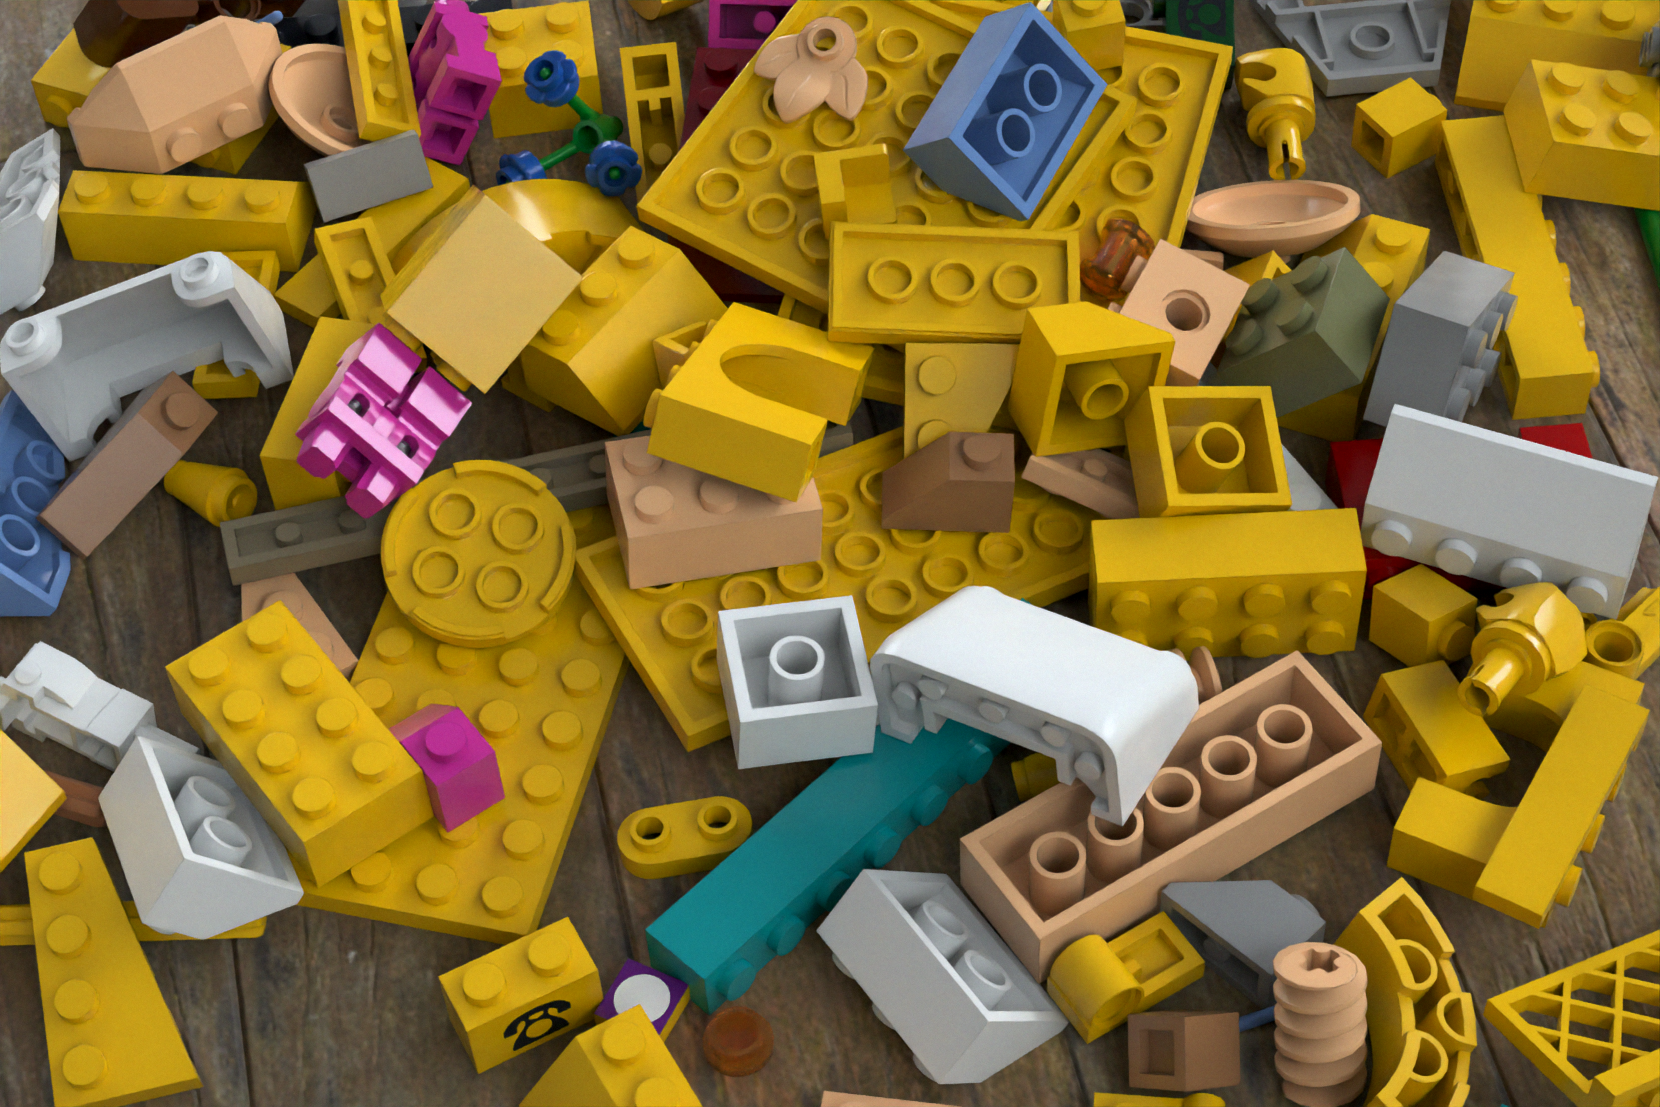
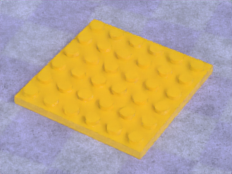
[636,0,1137,353]

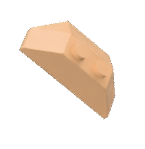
[66,15,282,174]

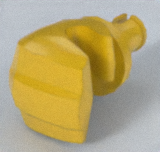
[1234,48,1316,180]
[1457,582,1587,717]

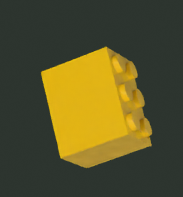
[380,184,583,394]

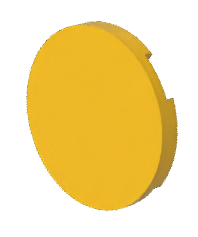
[381,460,576,648]

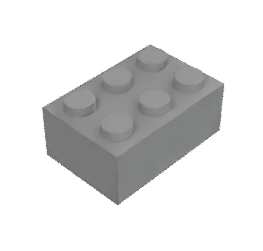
[1363,251,1518,427]

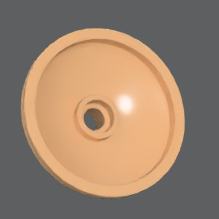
[268,44,372,157]
[1185,180,1360,264]

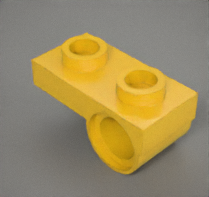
[1047,911,1205,1044]

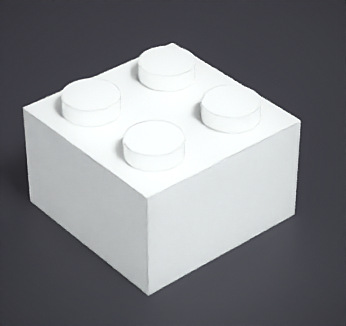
[716,595,878,769]

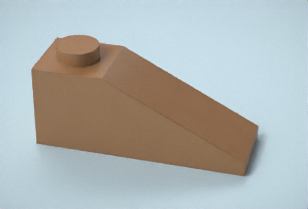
[36,371,218,560]

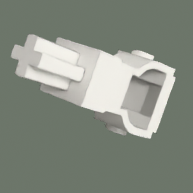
[0,641,200,772]

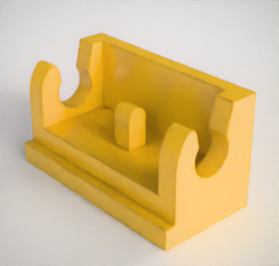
[1363,659,1511,799]

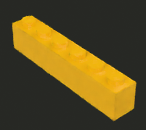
[1435,115,1600,420]

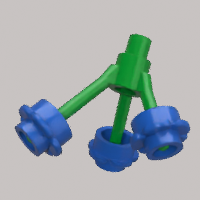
[496,50,642,197]

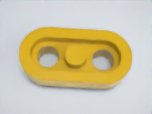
[617,796,753,879]

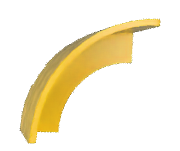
[391,179,645,277]

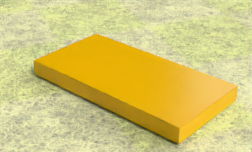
[828,221,1081,345]

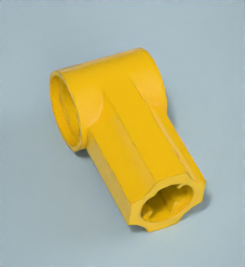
[1582,586,1660,680]

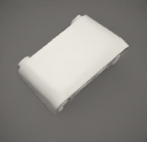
[0,251,294,462]
[870,585,1199,827]

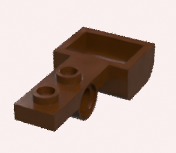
[73,0,306,68]

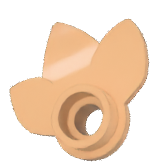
[754,16,868,124]

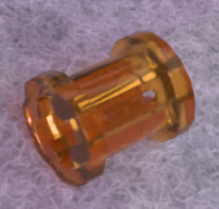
[1080,218,1155,301]

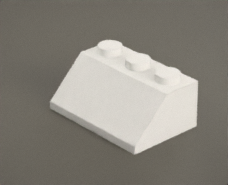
[98,735,304,940]
[816,869,1070,1084]

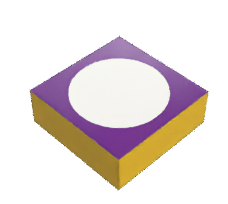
[594,958,691,1042]

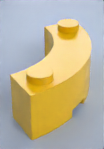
[1333,877,1477,1107]

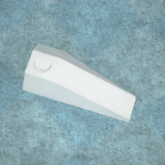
[0,128,60,315]

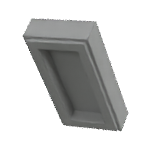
[303,129,433,223]

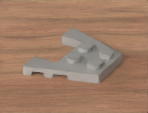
[1249,0,1451,97]

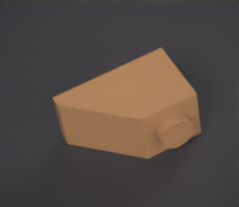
[881,432,1015,533]

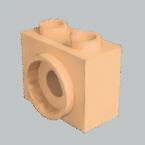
[1108,239,1250,386]

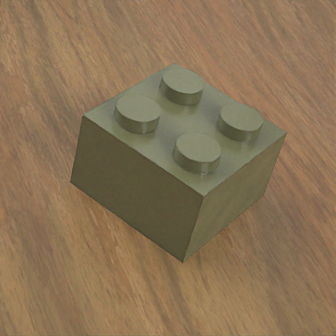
[1216,247,1390,418]

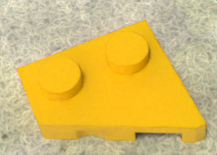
[903,342,1020,460]

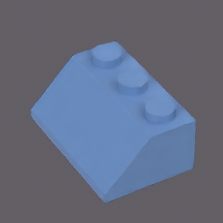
[903,2,1108,222]

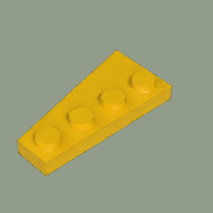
[24,837,204,1107]

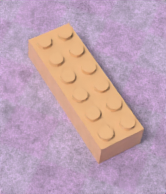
[960,650,1382,984]

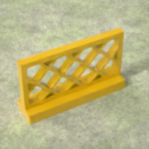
[1483,929,1660,1107]

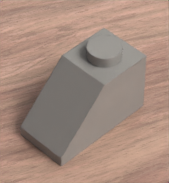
[1160,880,1326,1009]

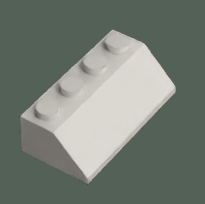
[1361,404,1658,620]

